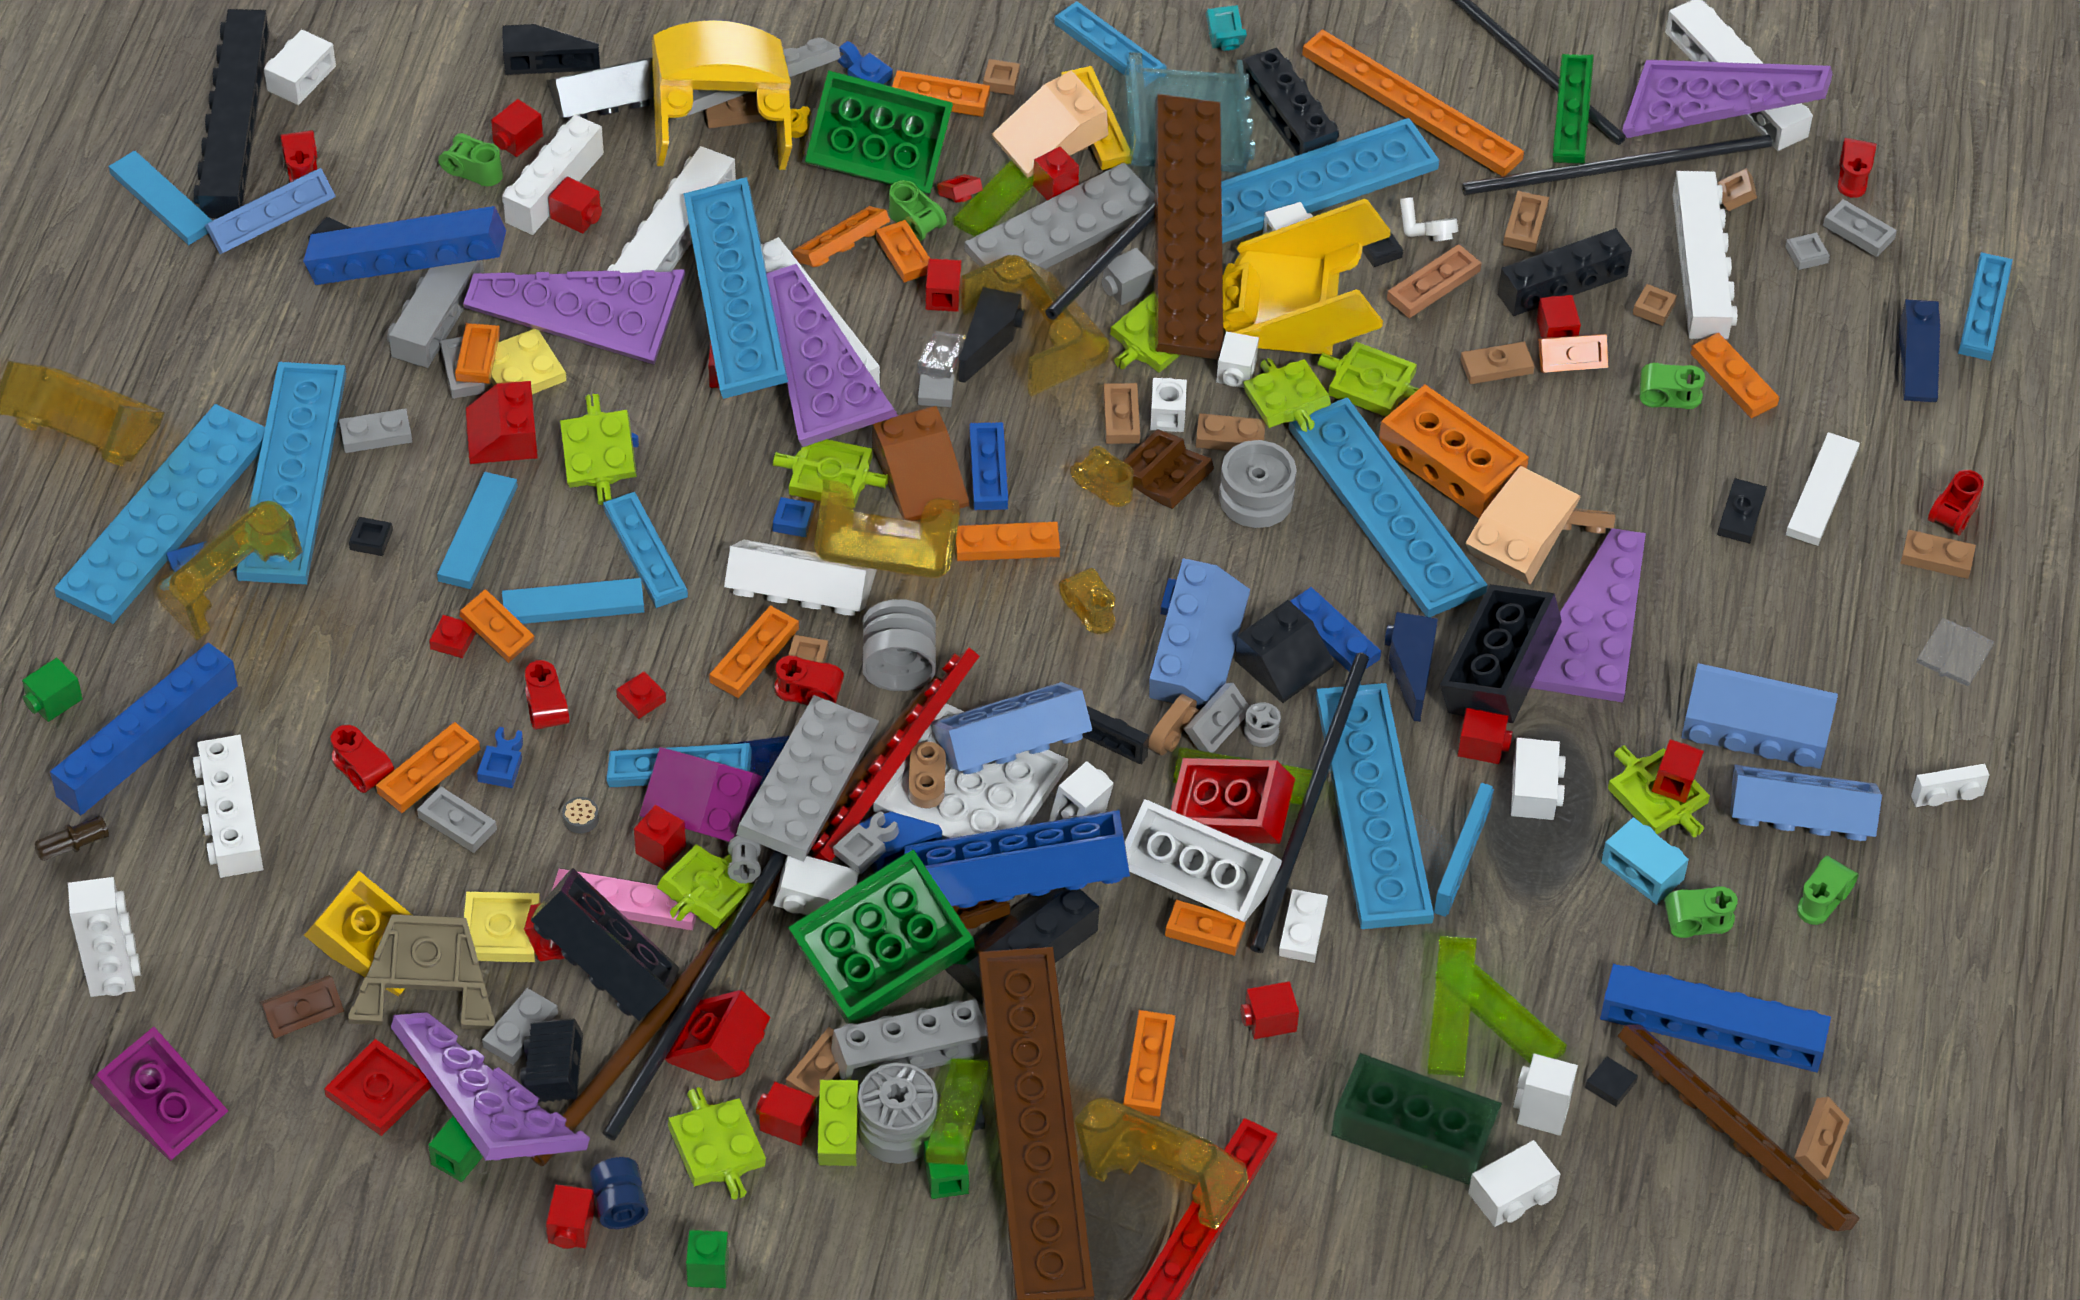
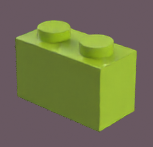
[818,1080,859,1166]

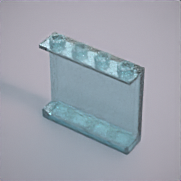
[1125,52,1255,173]

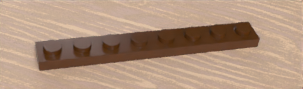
[1617,1025,1860,1232]

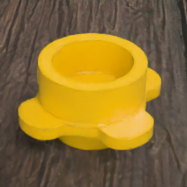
[790,106,811,138]

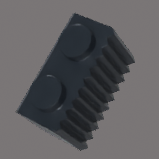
[520,1018,583,1103]

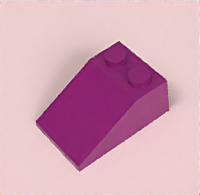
[639,747,762,842]
[90,1026,228,1161]

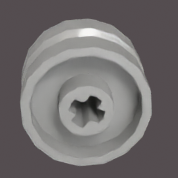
[1219,440,1297,528]

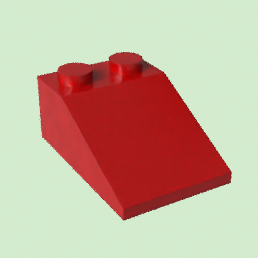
[1170,758,1295,844]

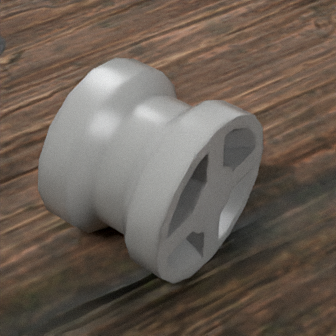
[1244,702,1281,747]

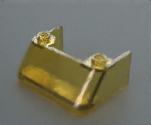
[961,255,1110,397]
[0,360,165,466]

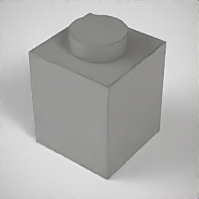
[1102,247,1155,306]

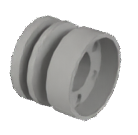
[863,599,936,691]
[858,1062,938,1164]

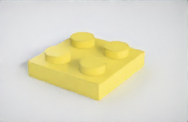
[490,329,566,394]
[464,892,540,962]

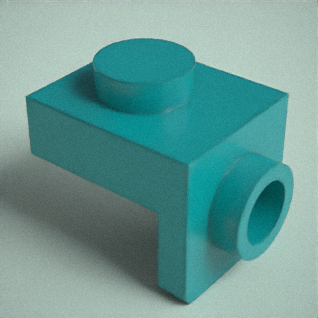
[1206,5,1247,51]

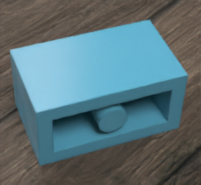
[1601,817,1689,905]

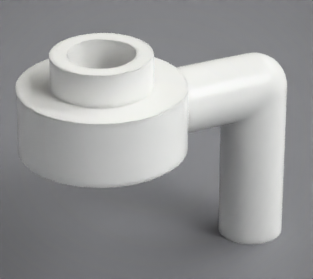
[1400,197,1458,241]

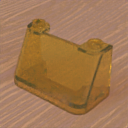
[814,479,960,578]
[156,501,303,640]
[1074,1098,1248,1230]

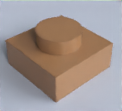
[983,59,1020,95]
[1718,168,1757,212]
[1633,284,1677,326]
[788,635,829,672]

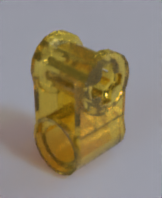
[1070,446,1134,507]
[1059,567,1115,634]

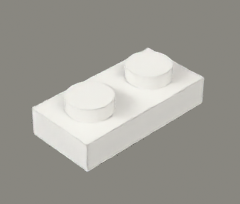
[1911,764,1989,807]
[1279,889,1328,963]

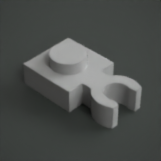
[833,812,899,875]

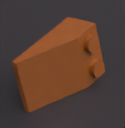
[872,406,969,523]

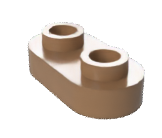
[1148,694,1199,755]
[909,742,946,808]

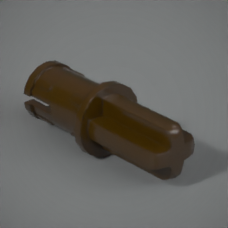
[35,815,109,861]

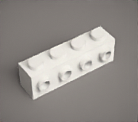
[502,114,604,235]
[193,735,264,878]
[68,877,141,997]

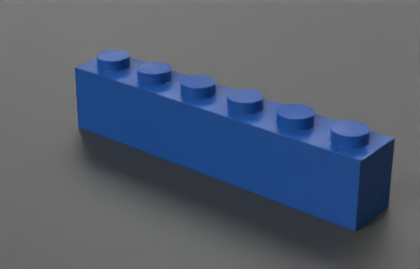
[303,206,506,285]
[50,642,238,816]
[1600,964,1831,1073]

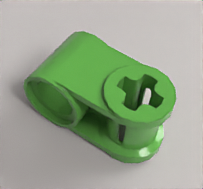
[438,133,503,187]
[888,180,947,241]
[1640,363,1705,409]
[1797,855,1859,925]
[1664,886,1737,938]

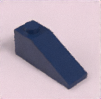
[1899,299,1940,402]
[1384,612,1438,722]

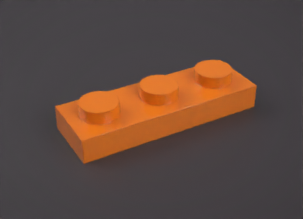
[892,70,990,117]
[792,206,890,267]
[1691,332,1779,419]
[955,522,1060,561]
[709,605,799,698]
[376,722,480,813]
[1123,1010,1176,1117]

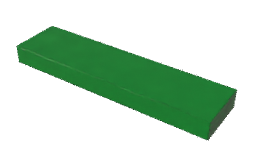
[1553,54,1594,164]

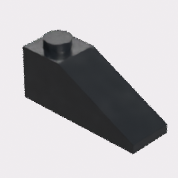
[502,24,600,75]
[959,287,1026,383]

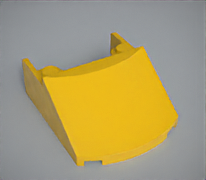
[652,21,792,170]
[1223,199,1391,355]

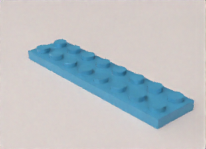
[1221,118,1440,243]
[684,177,788,399]
[236,362,346,585]
[1289,397,1488,617]
[54,404,265,624]
[1316,683,1434,929]

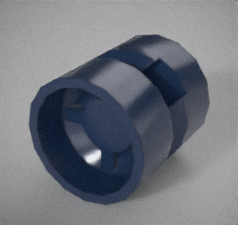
[590,1157,649,1229]

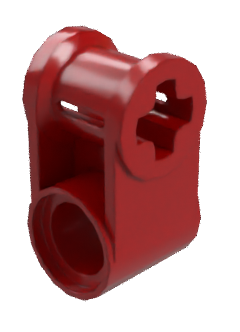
[281,130,318,183]
[1838,138,1877,198]
[1928,470,1984,536]
[774,655,844,705]
[525,660,569,730]
[330,725,394,793]

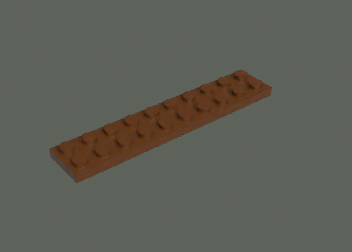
[1155,93,1223,360]
[978,947,1094,1300]

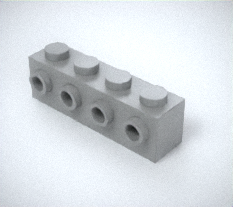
[387,260,484,368]
[831,999,988,1084]

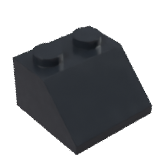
[1235,600,1334,703]

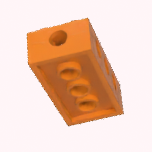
[1379,384,1529,519]

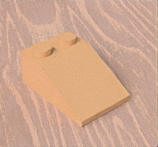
[992,70,1108,178]
[1465,466,1581,585]

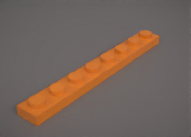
[1302,29,1524,177]

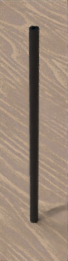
[1452,0,1626,145]
[1462,135,1772,195]
[1045,200,1155,320]
[1250,653,1369,953]
[603,850,787,1140]

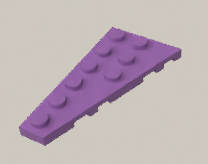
[1622,60,1833,138]
[766,263,898,447]
[463,269,685,365]
[1530,528,1646,702]
[391,1013,590,1160]

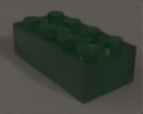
[1331,1053,1502,1185]

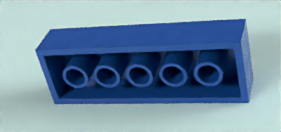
[904,810,1130,908]

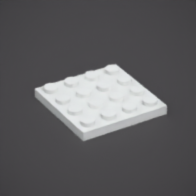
[873,704,1068,840]

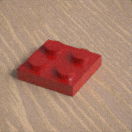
[324,1038,432,1136]

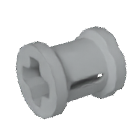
[728,836,761,883]

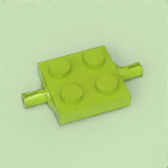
[1110,291,1180,373]
[1318,342,1419,417]
[1243,358,1331,432]
[560,394,637,505]
[773,439,889,508]
[1608,745,1710,838]
[657,844,754,929]
[668,1087,766,1200]

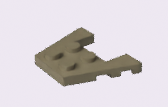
[348,914,495,1030]

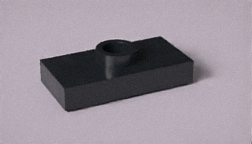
[1717,478,1767,544]
[1082,706,1149,764]

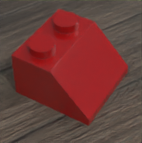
[466,381,538,464]
[665,990,771,1081]

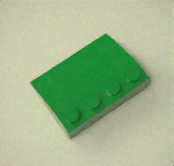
[805,70,953,195]
[788,849,975,1024]

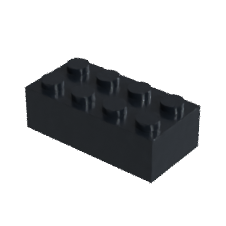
[1440,584,1562,724]

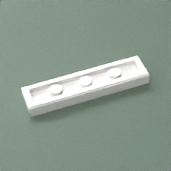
[1786,432,1860,546]

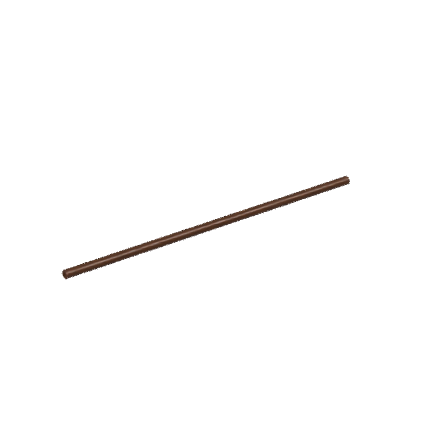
[531,676,941,1166]

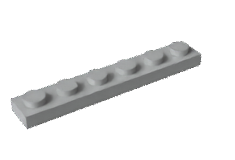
[674,38,841,120]

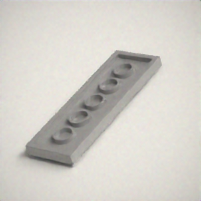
[965,162,1155,291]
[736,695,879,862]

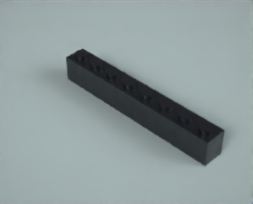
[194,9,269,218]

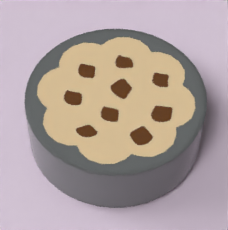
[562,797,599,834]

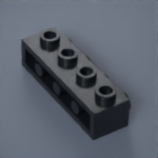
[1242,47,1339,156]
[1498,228,1632,317]

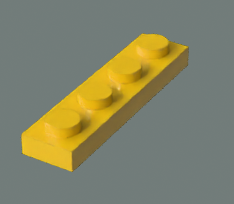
[1061,66,1132,170]

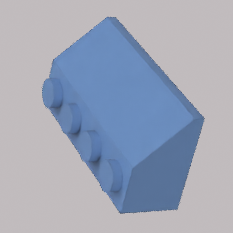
[1149,558,1250,709]
[1681,663,1838,769]
[930,682,1092,774]
[1730,765,1882,841]

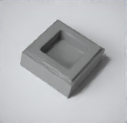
[1785,232,1830,270]
[918,372,954,407]

